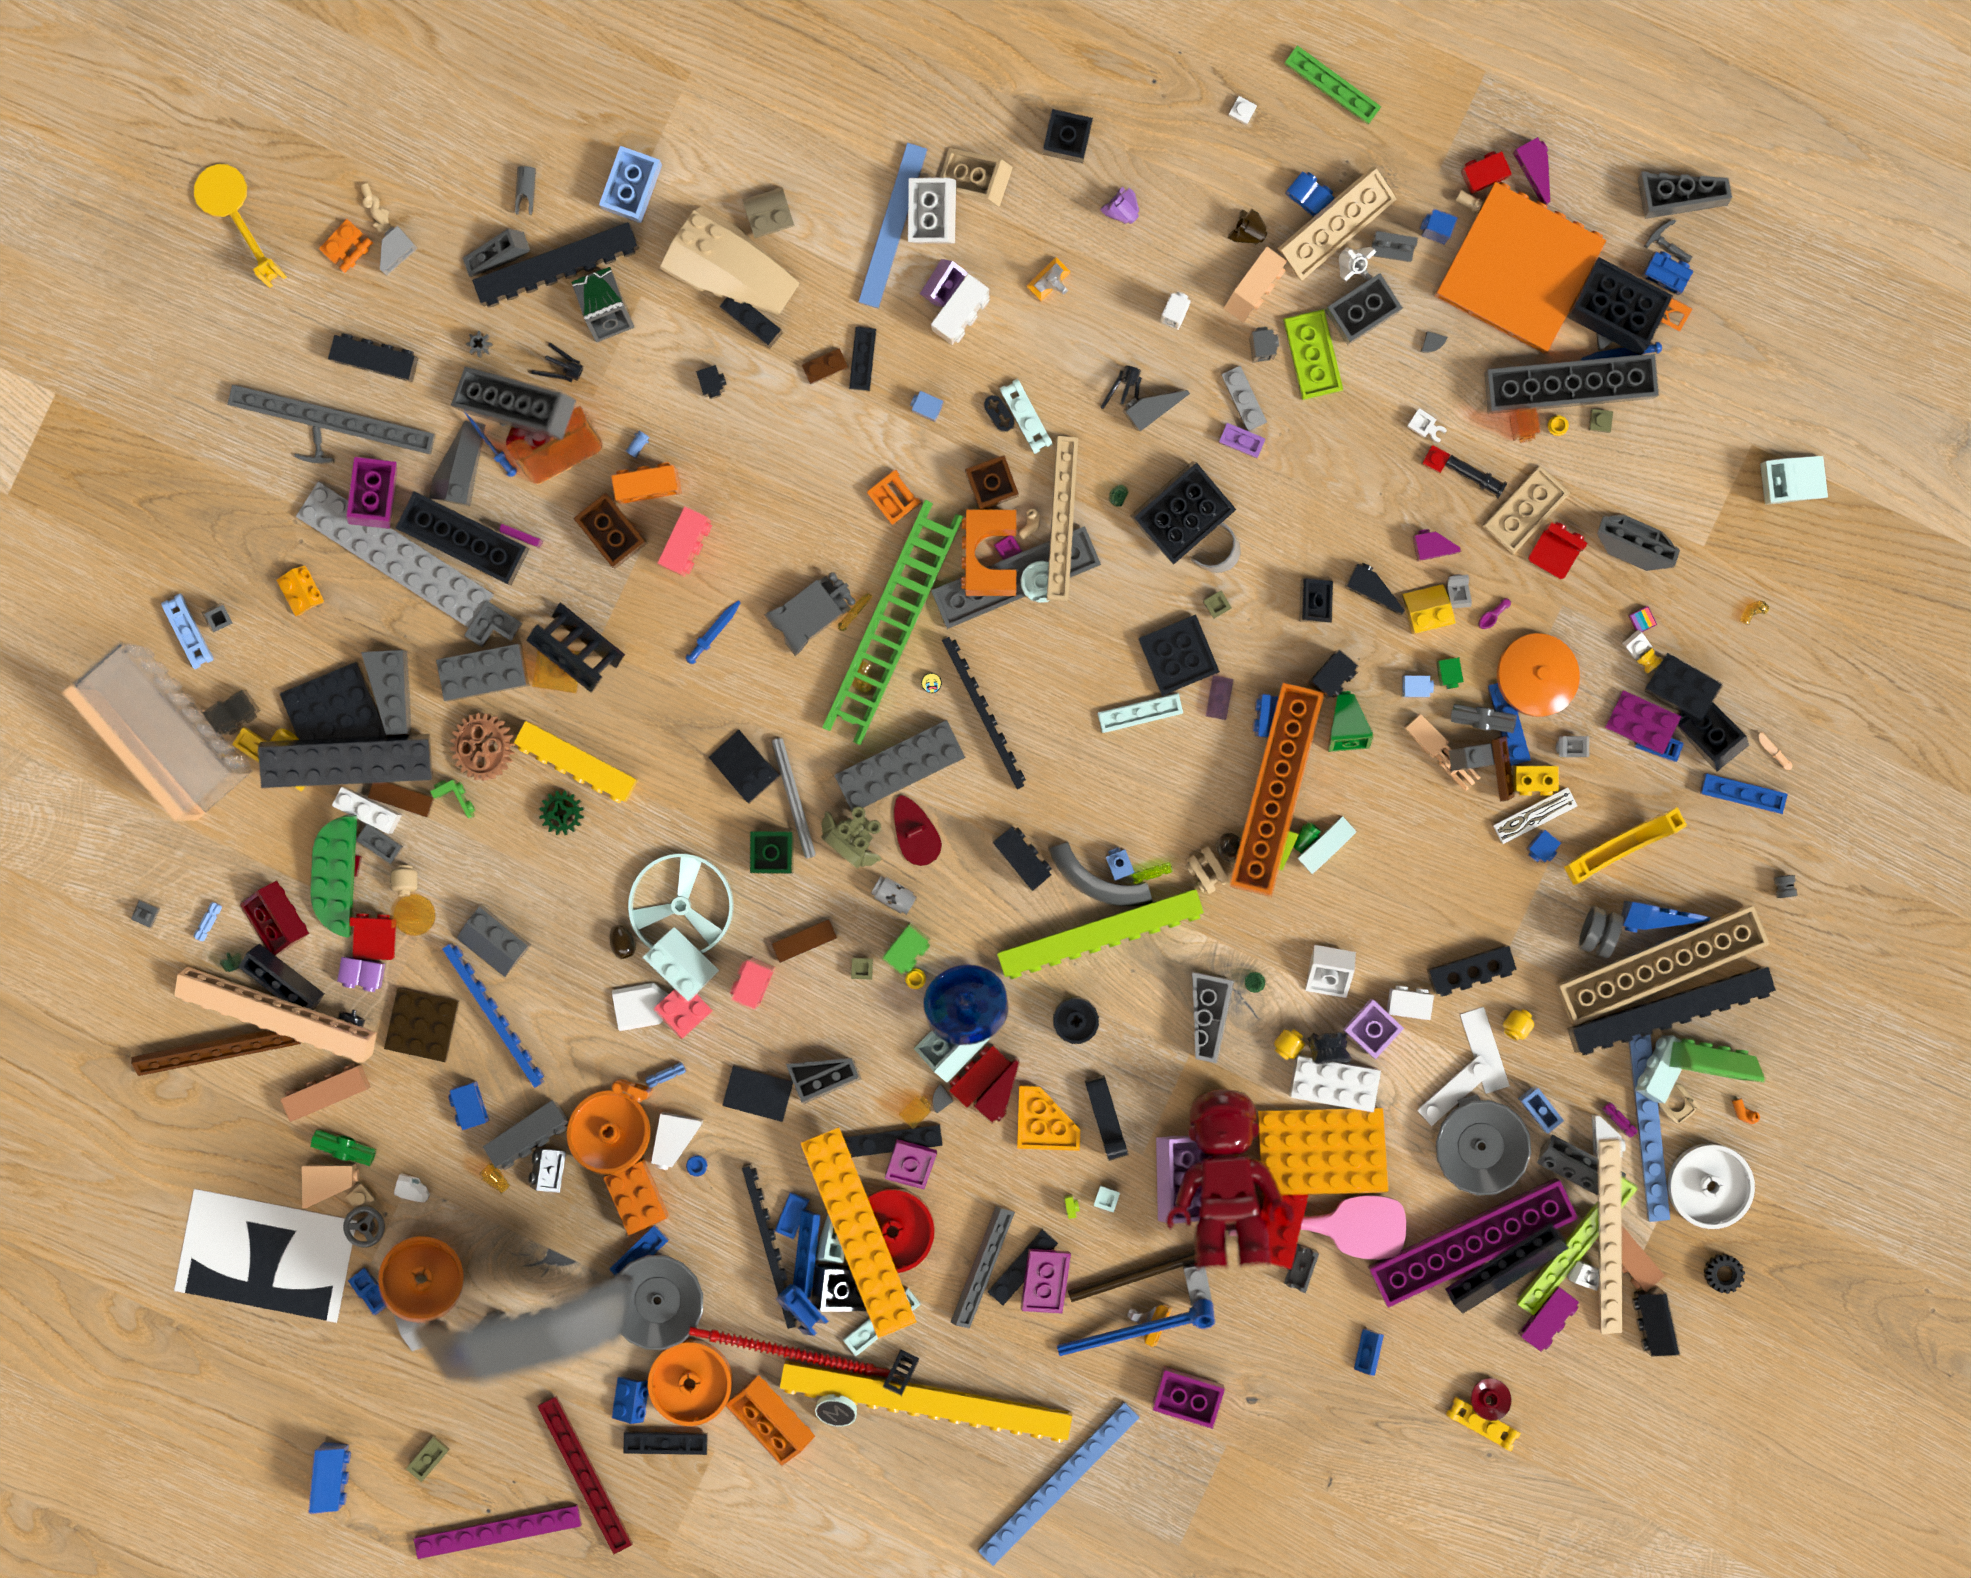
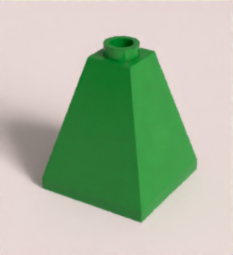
[1328,691,1373,752]

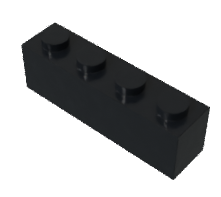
[328,333,419,383]
[238,943,325,1010]

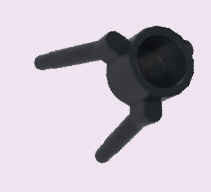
[531,343,584,383]
[1101,365,1142,409]

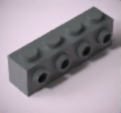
[483,1100,569,1170]
[1537,1134,1626,1195]

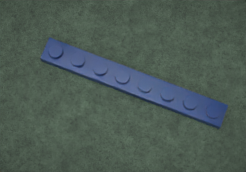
[442,943,544,1088]

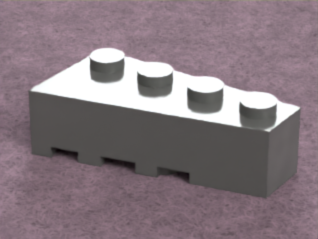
[1637,171,1732,219]
[361,650,412,735]

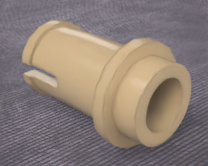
[1455,190,1484,213]

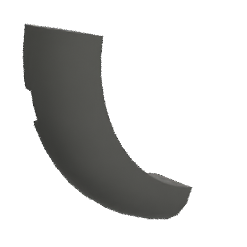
[1048,842,1153,906]

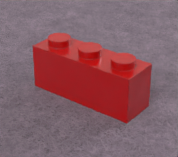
[949,1044,1011,1108]

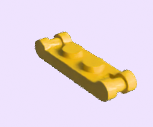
[1445,1396,1521,1451]

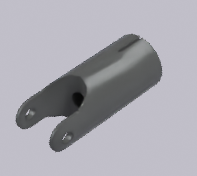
[515,166,536,215]

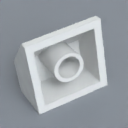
[1305,945,1356,998]

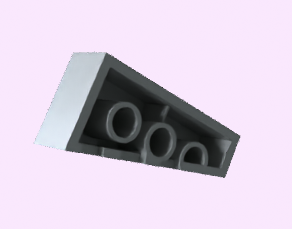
[1192,972,1234,1063]

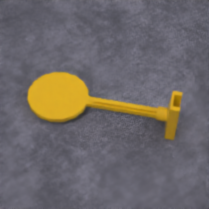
[194,164,287,288]

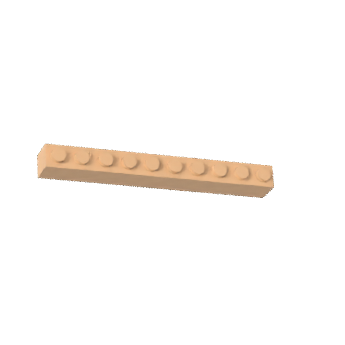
[174,967,376,1063]

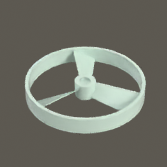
[628,854,734,953]

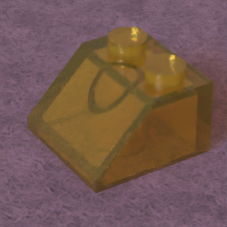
[532,650,580,694]

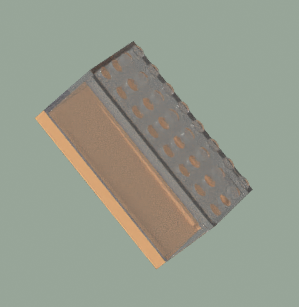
[63,642,252,821]

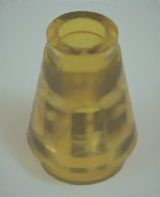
[479,1163,510,1194]

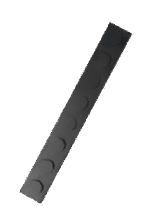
[942,637,1026,790]
[742,1163,798,1329]

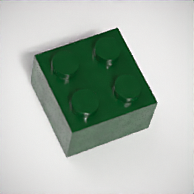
[750,831,794,874]

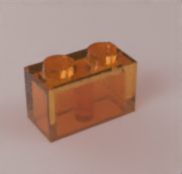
[1509,408,1541,443]

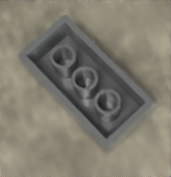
[436,644,530,702]

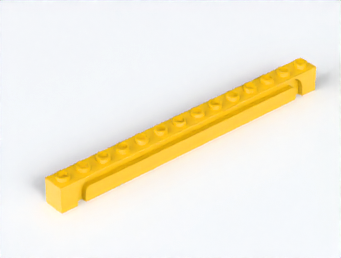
[780,1360,1073,1442]

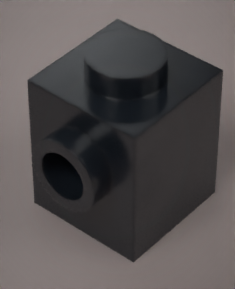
[696,365,727,399]

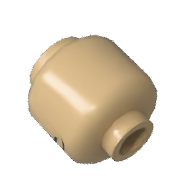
[390,865,418,897]

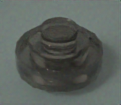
[1216,833,1242,863]

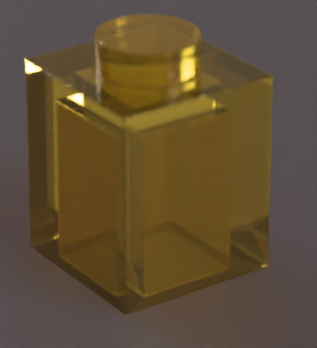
[899,1095,931,1129]

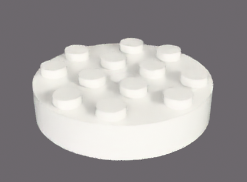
[1667,1143,1755,1229]

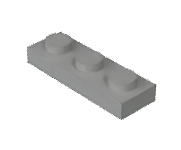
[1221,366,1267,431]

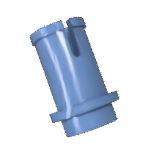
[625,430,650,458]

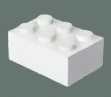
[908,178,956,244]
[931,274,990,345]

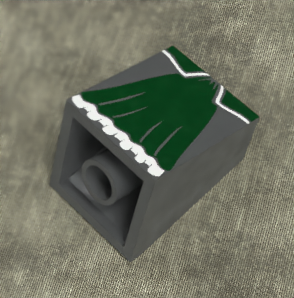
[571,267,635,343]

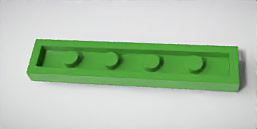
[1284,45,1381,125]

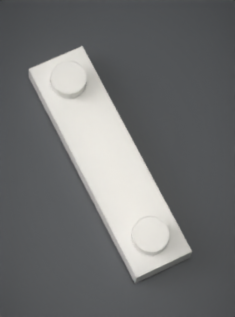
[1417,1055,1494,1126]

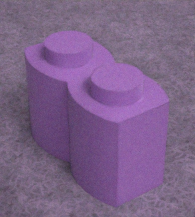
[337,956,386,992]

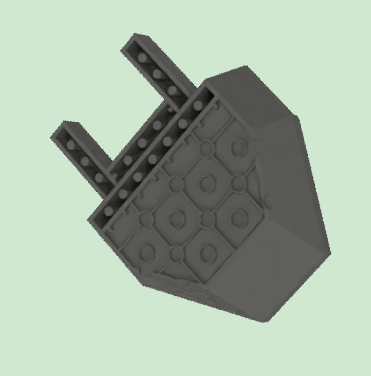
[413,1273,634,1383]

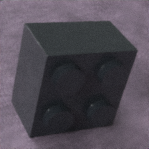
[1043,109,1093,164]
[1308,649,1358,699]

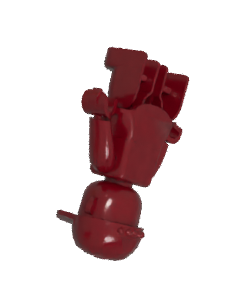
[1166,1089,1294,1271]

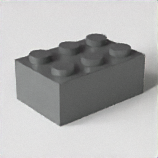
[1325,273,1403,346]

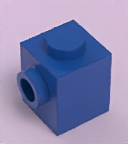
[1526,830,1561,863]

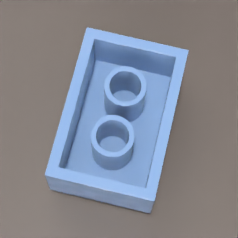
[599,146,662,223]

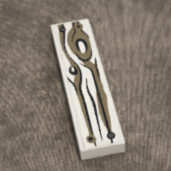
[1493,788,1577,844]

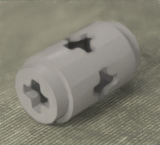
[871,876,917,915]

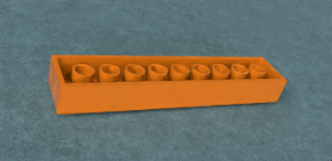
[1230,683,1324,898]

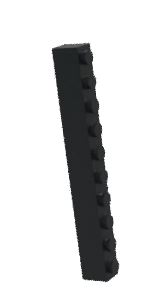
[1567,966,1776,1056]

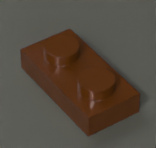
[802,348,848,385]

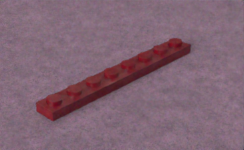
[537,1395,633,1555]

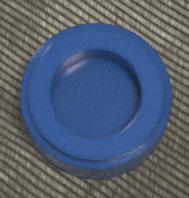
[686,1155,708,1177]

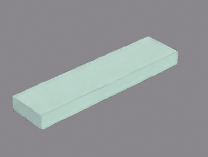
[1097,693,1183,733]
[843,1287,921,1356]

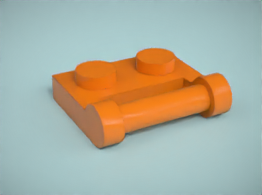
[867,470,922,526]

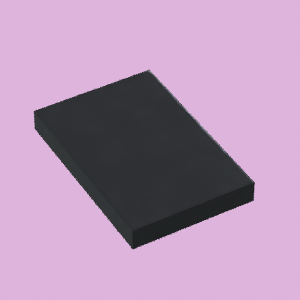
[722,1065,793,1122]

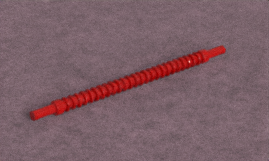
[689,1327,890,1378]

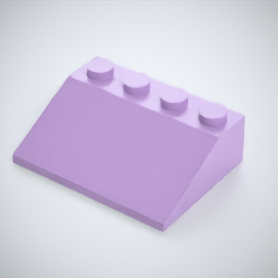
[1156,1136,1213,1223]

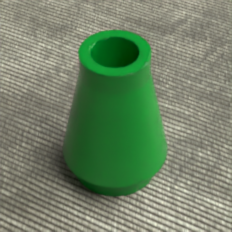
[1293,821,1321,853]

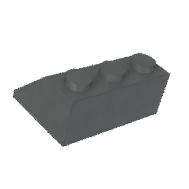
[457,906,531,977]

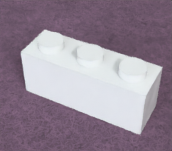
[332,787,402,834]

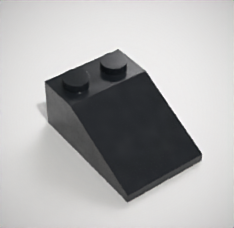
[1677,702,1749,771]
[708,730,781,804]
[811,1264,867,1311]

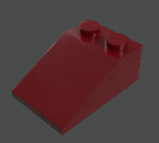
[974,1057,1020,1124]

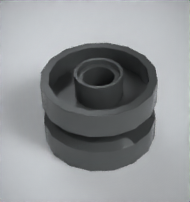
[1578,906,1623,958]

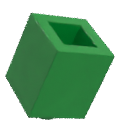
[1436,657,1464,689]

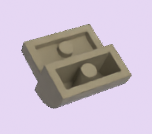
[743,187,794,239]

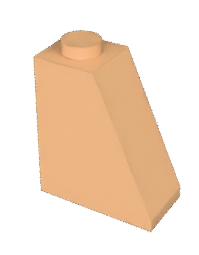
[302,1164,359,1208]

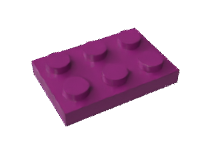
[1605,690,1681,755]
[1020,1249,1071,1314]

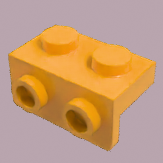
[276,566,324,617]

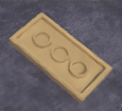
[1482,465,1570,555]

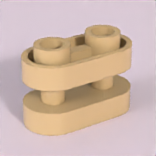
[1185,846,1230,894]

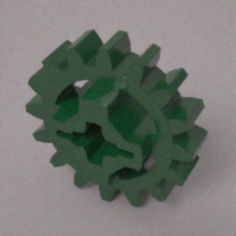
[539,791,585,835]

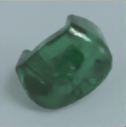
[1108,485,1129,507]
[220,952,242,972]

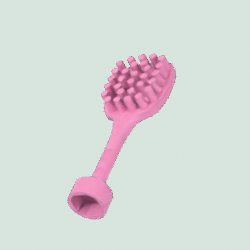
[1229,1195,1406,1259]

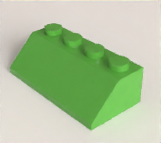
[1669,1039,1765,1082]

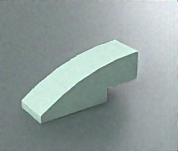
[1297,816,1357,874]

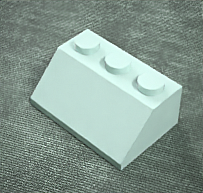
[643,927,719,1001]
[914,1004,991,1082]

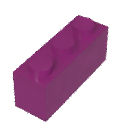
[1518,1286,1579,1352]

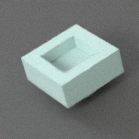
[1094,1185,1120,1213]

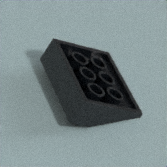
[1567,257,1673,355]
[1130,461,1236,565]

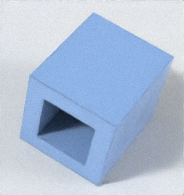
[1402,676,1434,697]

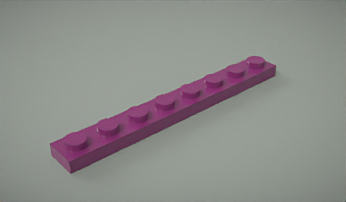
[414,1504,582,1559]

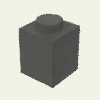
[201,603,232,632]

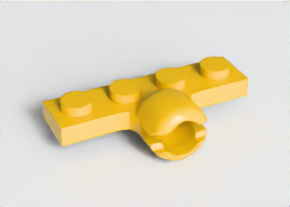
[232,727,306,791]

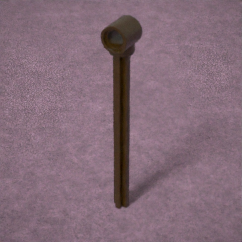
[1068,1250,1196,1302]

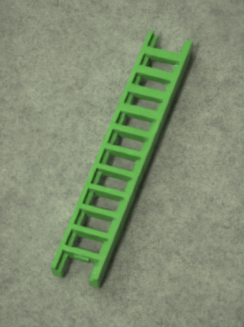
[822,499,963,745]

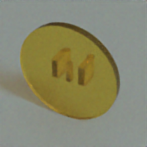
[394,894,436,936]

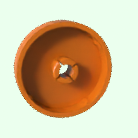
[378,1236,464,1323]
[648,1340,733,1426]

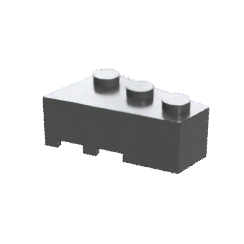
[786,1058,862,1104]

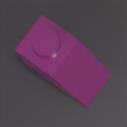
[1412,529,1461,562]

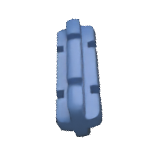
[646,1062,686,1088]

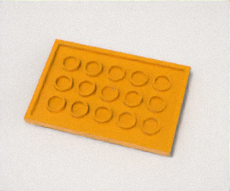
[1258,1108,1388,1196]

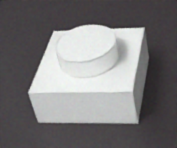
[1228,96,1257,126]
[1622,630,1652,660]

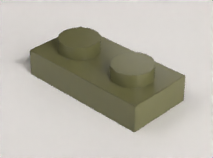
[406,1436,450,1483]

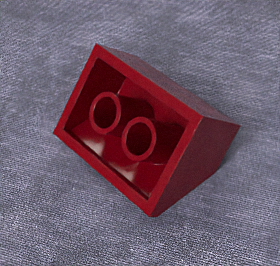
[240,881,310,956]

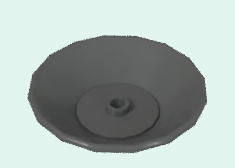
[1436,1100,1531,1196]
[616,1255,703,1350]

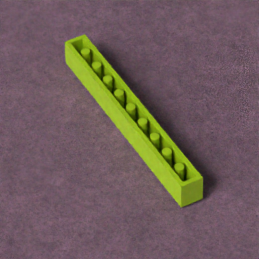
[997,889,1204,980]

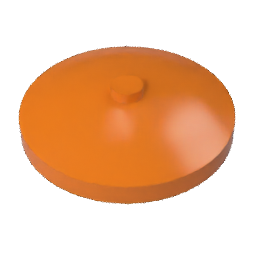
[1497,633,1580,717]
[567,1091,650,1175]

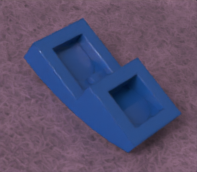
[348,1268,387,1315]

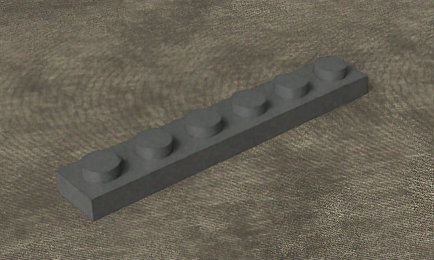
[950,1206,1015,1328]

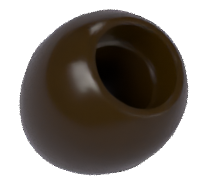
[609,925,636,959]

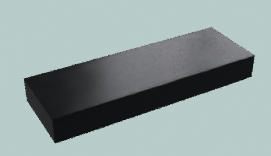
[849,327,877,392]

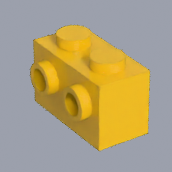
[1513,766,1559,796]

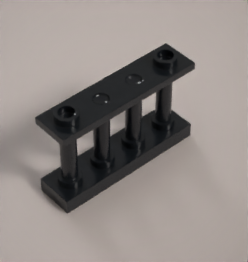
[526,602,625,693]

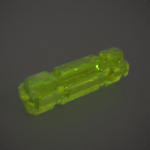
[1132,862,1173,883]

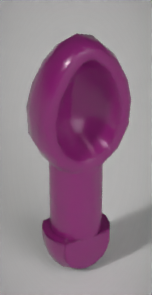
[1478,598,1511,629]

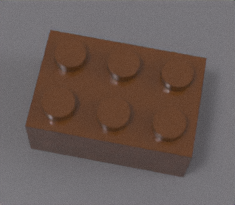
[573,493,648,569]

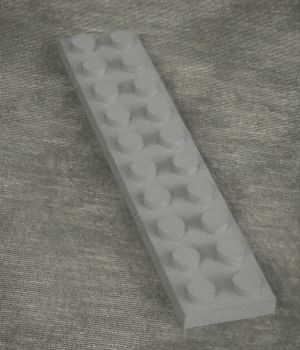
[296,482,494,628]

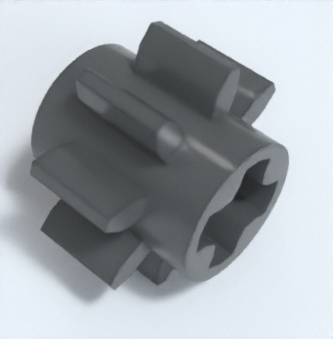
[466,331,493,358]

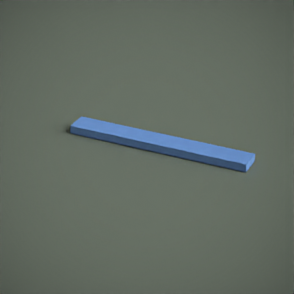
[859,143,927,309]

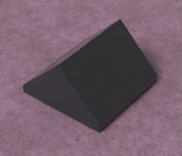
[1299,578,1333,623]

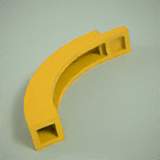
[1564,807,1687,886]

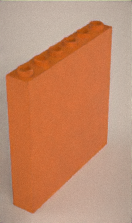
[1434,182,1607,354]

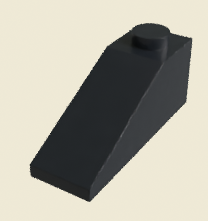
[1345,563,1405,615]

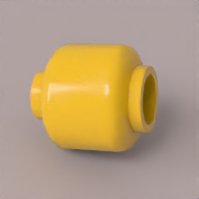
[1503,1009,1534,1041]
[1274,1029,1305,1061]

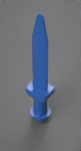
[1581,342,1662,361]
[464,411,517,477]
[686,601,740,664]

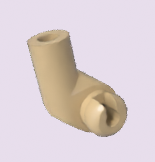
[1018,509,1040,540]

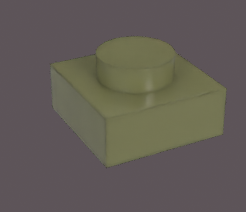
[1589,409,1613,433]
[1203,591,1232,619]
[851,958,873,980]

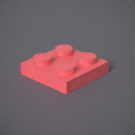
[653,989,712,1040]

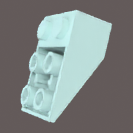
[1760,456,1828,505]

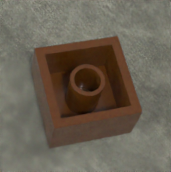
[965,455,1019,510]

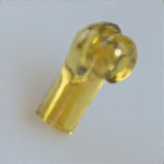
[1740,600,1769,626]
[855,661,872,692]

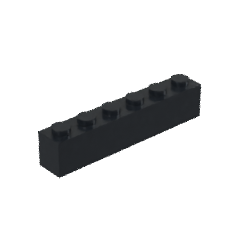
[1445,1223,1569,1314]

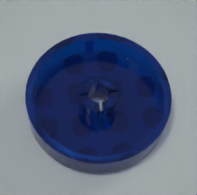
[924,965,1009,1045]

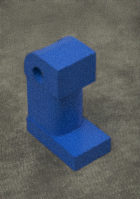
[775,1284,829,1336]

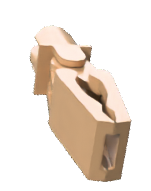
[1404,713,1481,791]

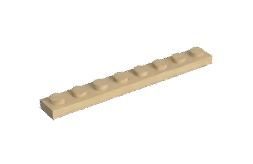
[1046,436,1078,602]

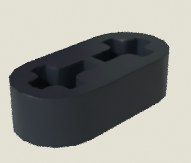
[984,395,1014,432]

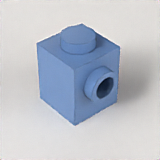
[1106,847,1135,880]

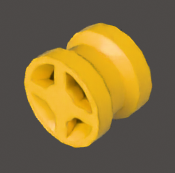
[1636,648,1663,673]

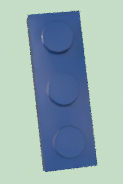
[609,1225,669,1276]

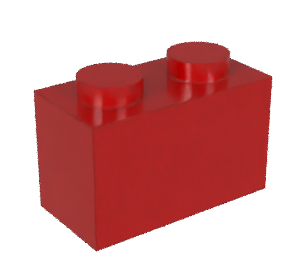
[1461,151,1512,194]

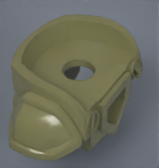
[821,806,882,869]

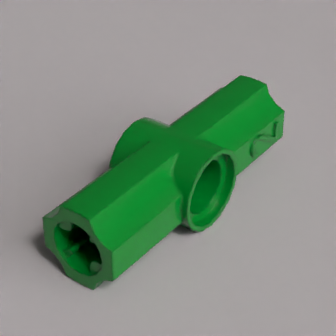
[310,1129,376,1166]

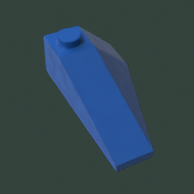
[1621,901,1710,933]

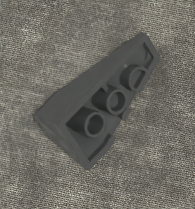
[429,421,486,506]

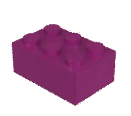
[346,457,398,529]
[1152,1366,1225,1429]

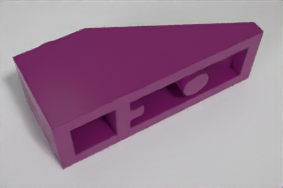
[1513,137,1550,205]

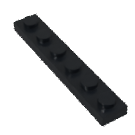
[843,1124,943,1158]

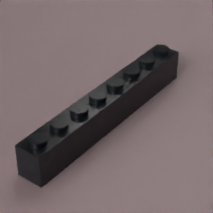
[472,222,639,308]

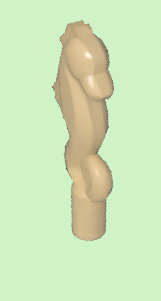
[360,183,391,233]

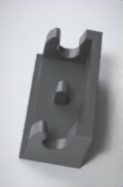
[1284,1244,1319,1293]

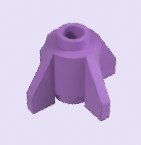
[1100,187,1139,224]

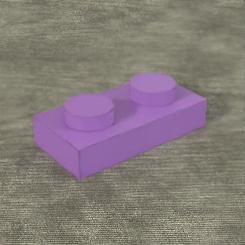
[1219,423,1265,459]

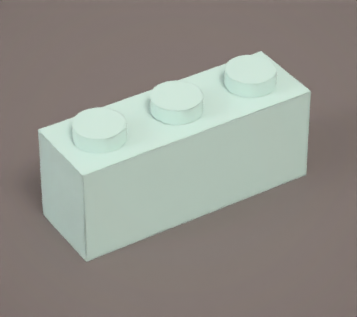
[1635,1035,1682,1103]

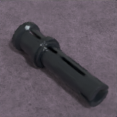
[1445,454,1507,499]

